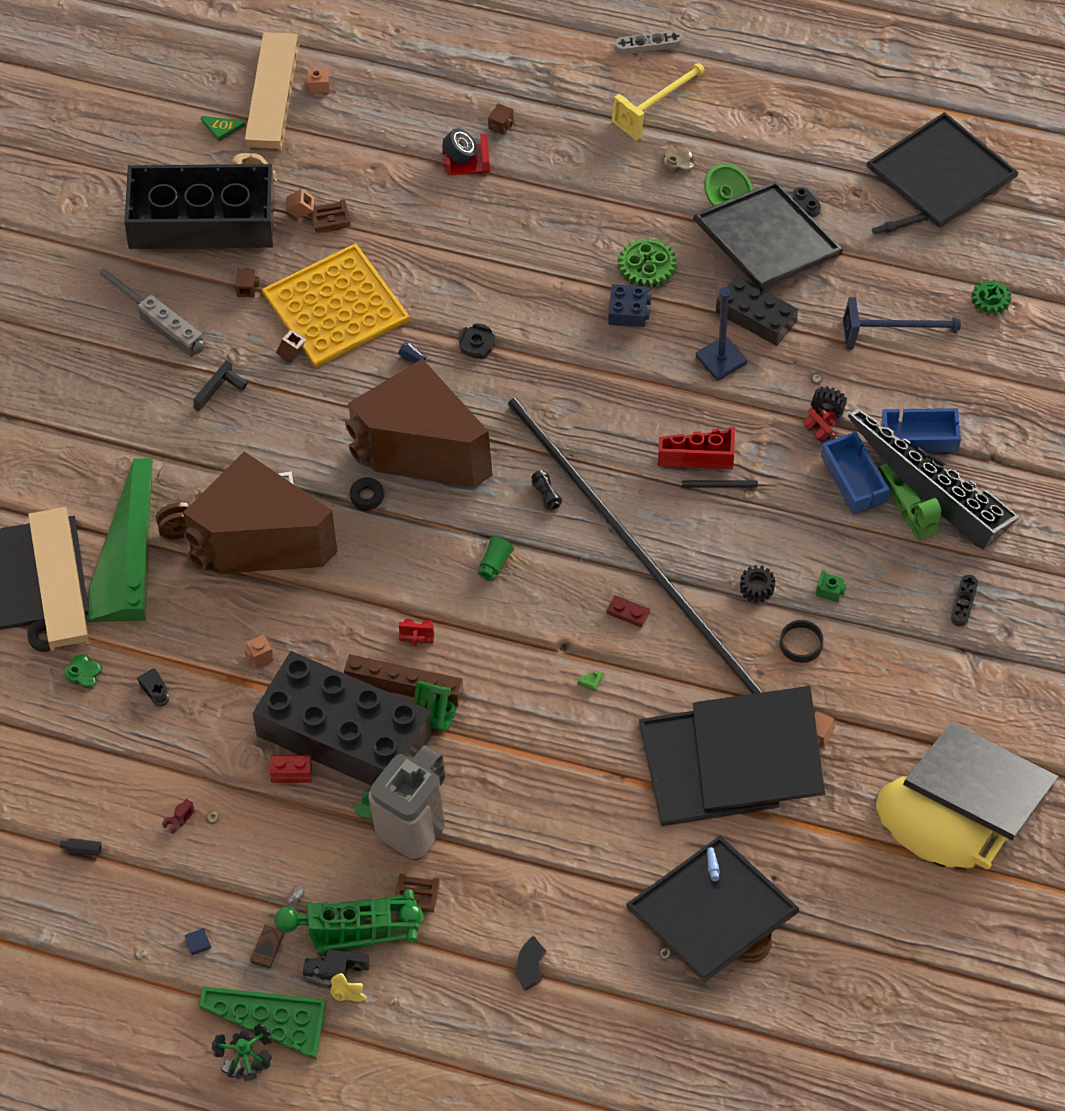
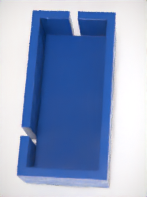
[881,408,961,452]
[821,432,889,514]

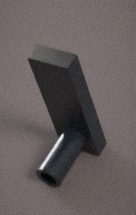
[193,360,248,411]

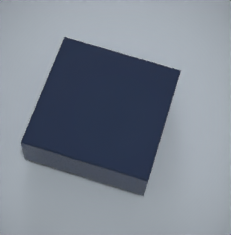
[185,928,211,955]

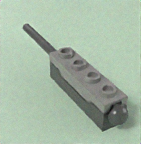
[100,269,205,358]

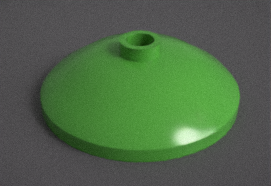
[704,164,753,207]

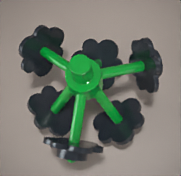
[212,1023,272,1082]

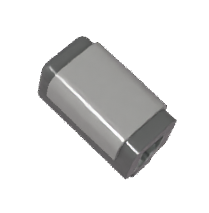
[369,745,445,860]

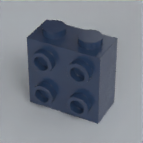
[608,284,651,327]

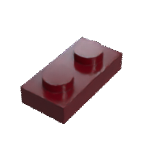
[607,595,650,628]

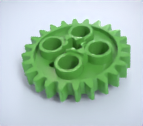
[618,237,677,289]

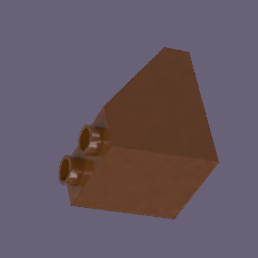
[345,359,493,487]
[183,451,338,574]

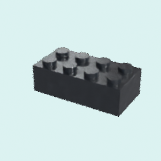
[716,275,798,346]

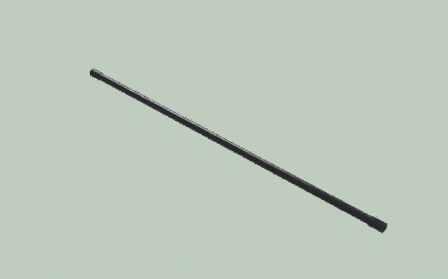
[508,398,763,694]

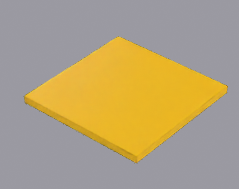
[261,243,410,368]

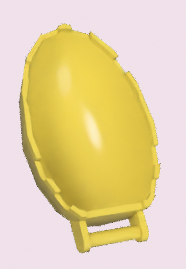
[876,776,1008,869]

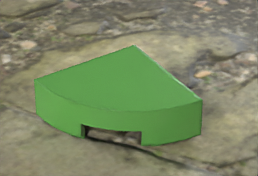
[578,671,604,692]

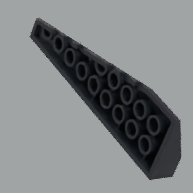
[848,409,1020,550]

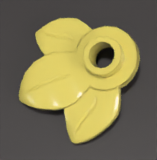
[330,973,367,1002]

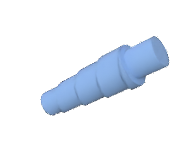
[707,847,720,881]

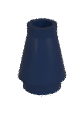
[398,342,427,363]

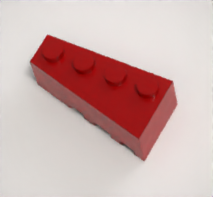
[658,426,735,470]

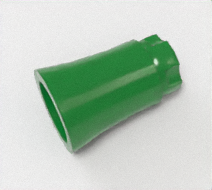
[477,537,514,581]

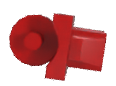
[803,407,836,443]
[399,619,434,647]

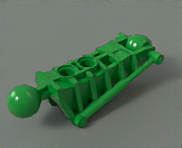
[274,889,423,956]

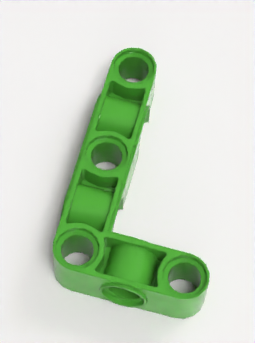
[878,463,941,541]

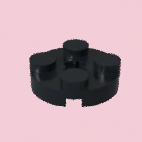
[458,323,495,359]

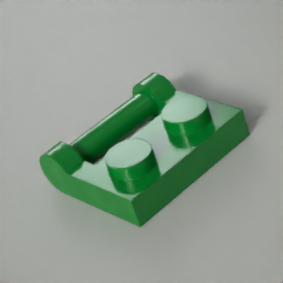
[414,681,451,728]

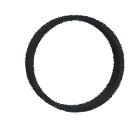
[780,620,823,663]

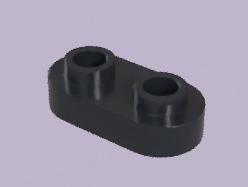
[792,187,821,217]

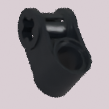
[137,668,170,706]

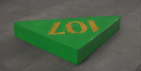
[201,116,246,141]

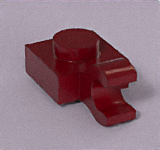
[162,798,195,834]

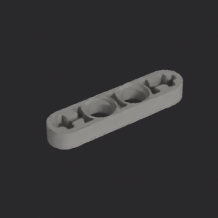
[615,31,682,54]

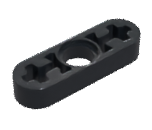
[951,575,978,626]

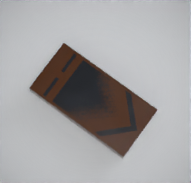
[250,924,285,969]

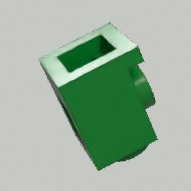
[816,570,847,602]

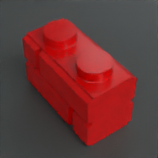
[270,755,312,783]

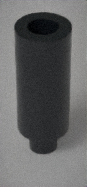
[60,838,102,856]

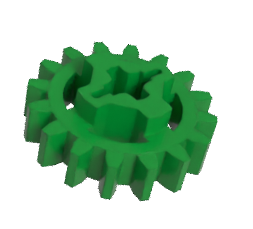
[971,279,1011,316]

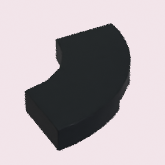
[517,936,546,991]

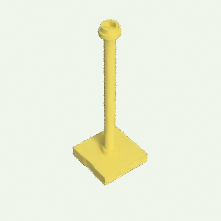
[611,63,705,141]

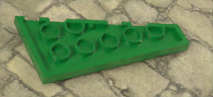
[199,986,326,1061]

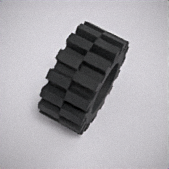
[811,386,847,418]
[740,565,775,603]

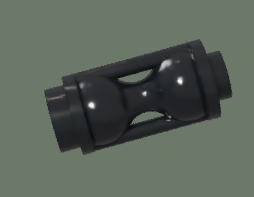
[531,470,562,510]

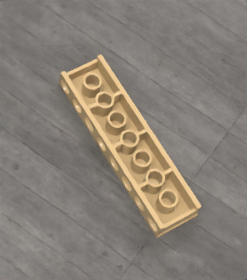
[245,32,299,152]
[28,507,90,651]

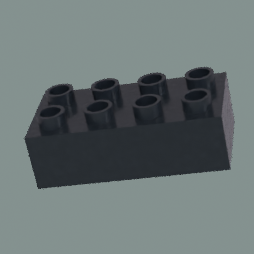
[124,164,275,249]
[252,651,433,786]

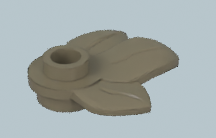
[663,147,695,171]

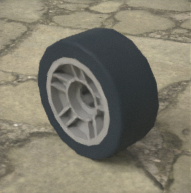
[443,128,477,164]

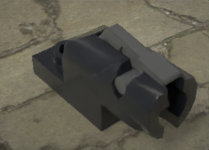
[303,950,370,987]

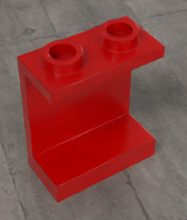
[442,134,490,176]

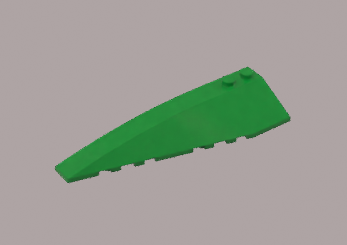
[88,458,153,622]

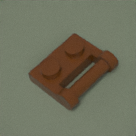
[311,199,351,232]
[395,874,440,913]

